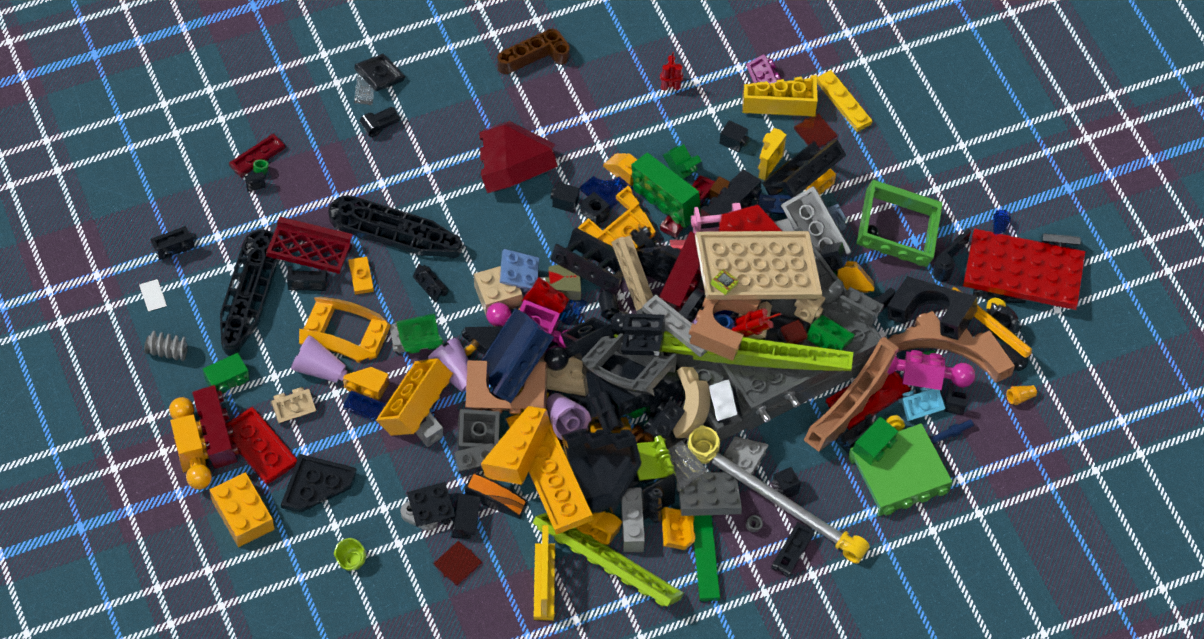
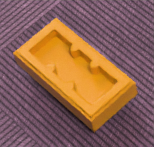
[348,257,374,295]

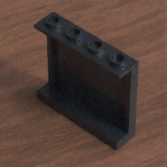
[582,351,685,417]

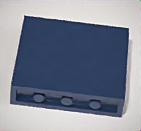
[481,308,554,403]

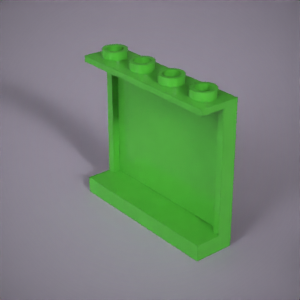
[848,423,952,516]

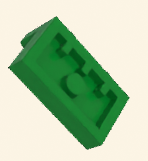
[806,315,855,351]

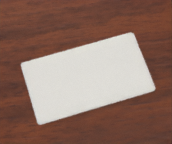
[139,279,167,311]

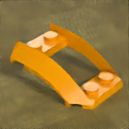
[299,297,391,363]

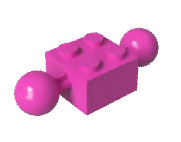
[486,300,567,351]
[888,350,975,390]

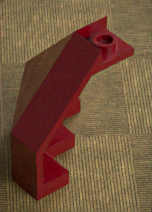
[479,121,558,193]

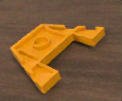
[578,186,656,249]

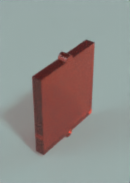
[794,113,837,147]
[433,541,482,586]

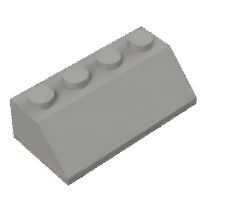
[781,186,852,254]

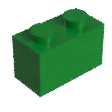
[203,353,250,394]
[852,417,899,466]

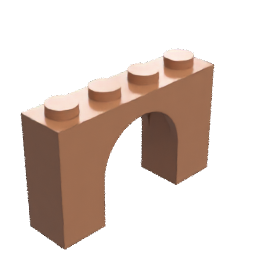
[688,298,762,361]
[466,360,548,414]

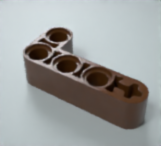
[497,29,570,74]

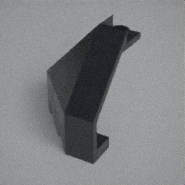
[561,429,642,513]

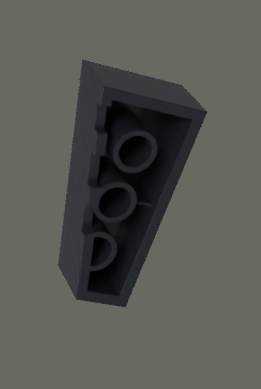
[700,169,762,229]

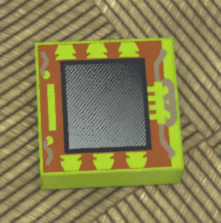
[710,269,739,295]

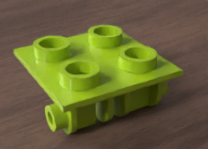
[637,436,676,480]

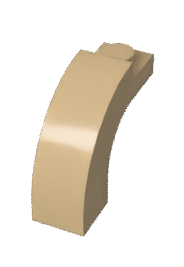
[673,367,710,438]

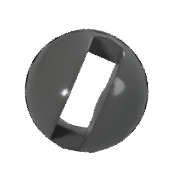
[746,515,763,533]

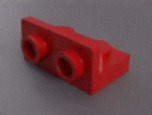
[522,277,569,313]

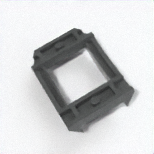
[582,334,677,396]

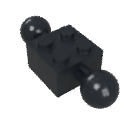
[544,312,629,371]

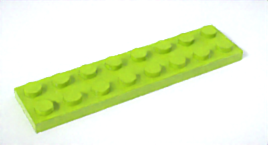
[533,513,684,607]

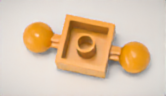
[169,397,212,490]

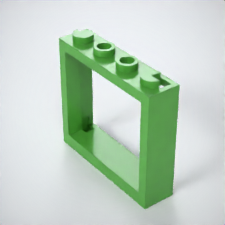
[857,180,943,267]

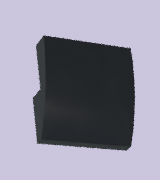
[621,314,665,356]

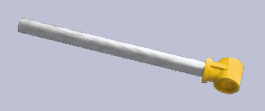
[712,453,870,564]

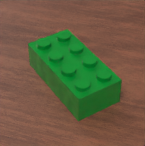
[631,152,701,228]

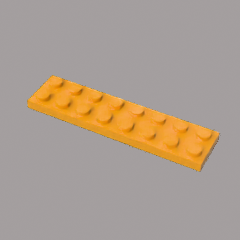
[506,412,594,535]

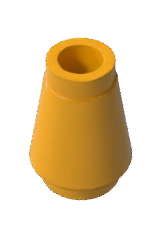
[1006,385,1037,405]

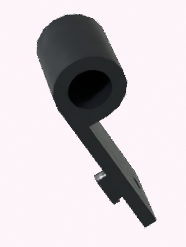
[932,229,971,282]

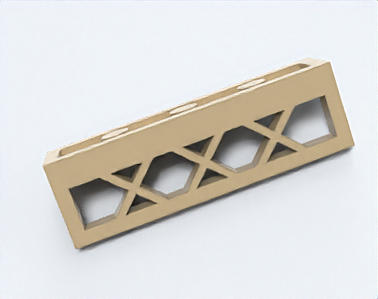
[611,235,653,311]

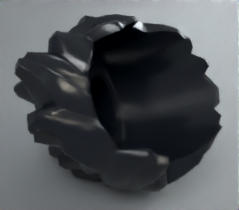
[987,303,1022,340]

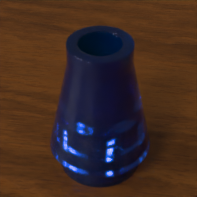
[993,209,1011,235]

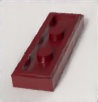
[229,133,285,178]

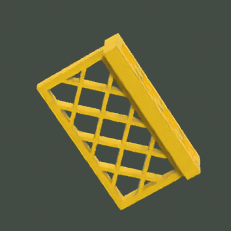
[534,525,555,620]

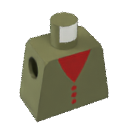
[540,265,581,302]

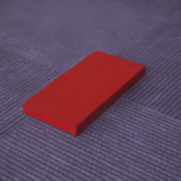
[826,371,911,430]
[227,407,297,486]

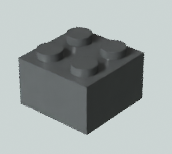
[457,409,500,451]

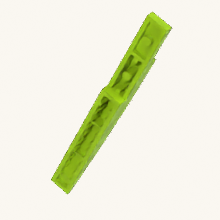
[662,331,853,371]

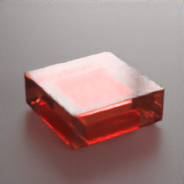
[781,320,808,344]

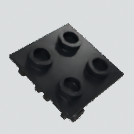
[642,473,675,523]
[407,482,455,527]

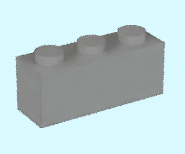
[620,487,644,553]

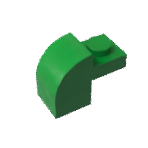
[663,144,702,179]

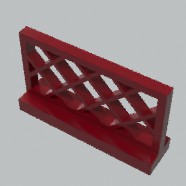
[266,217,353,274]

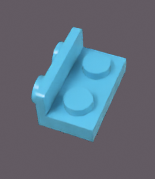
[898,387,945,421]

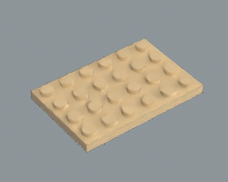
[695,231,822,300]

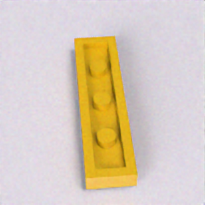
[817,70,872,132]

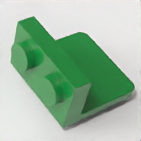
[396,313,443,354]

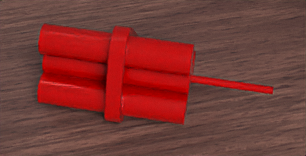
[660,52,683,91]
[731,308,781,337]

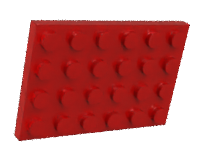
[963,228,1085,310]

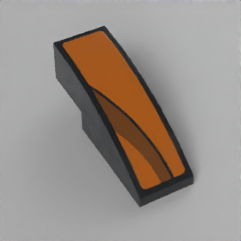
[465,472,528,519]

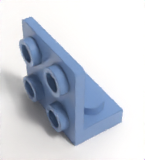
[500,249,539,299]

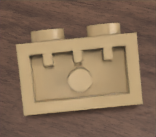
[270,387,316,424]

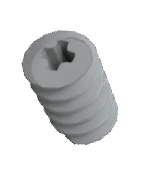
[144,330,187,361]

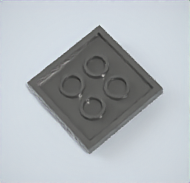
[677,472,742,516]

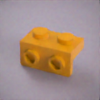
[661,507,695,550]

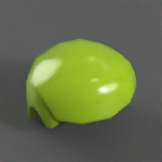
[334,538,366,571]

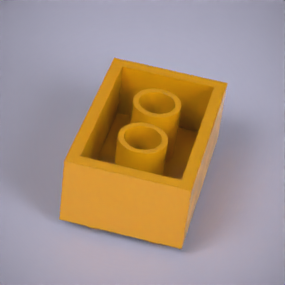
[209,472,274,547]

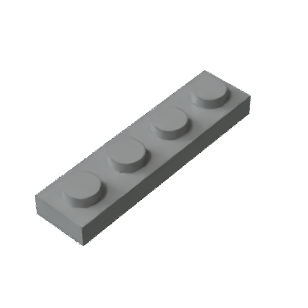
[642,295,707,357]

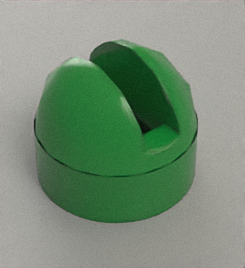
[253,160,268,175]

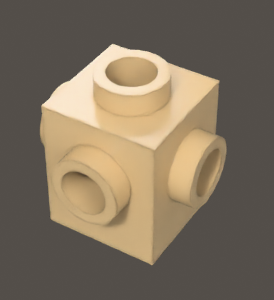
[794,296,825,324]

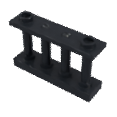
[762,140,846,198]
[550,227,623,295]

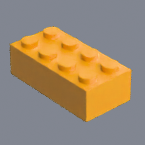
[376,358,453,436]

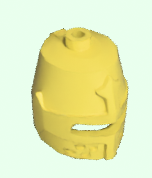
[688,425,720,464]

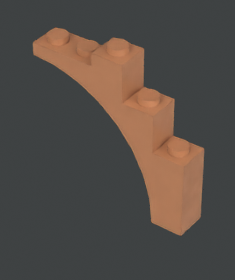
[888,311,1015,383]
[804,337,899,451]

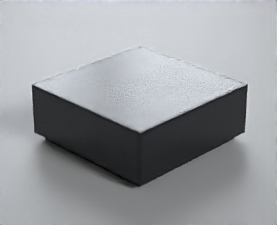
[244,172,266,192]

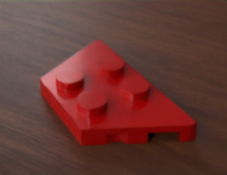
[718,205,782,232]

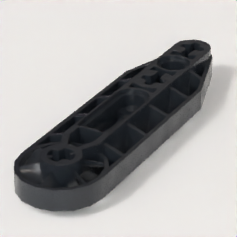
[328,195,462,258]
[220,230,281,356]

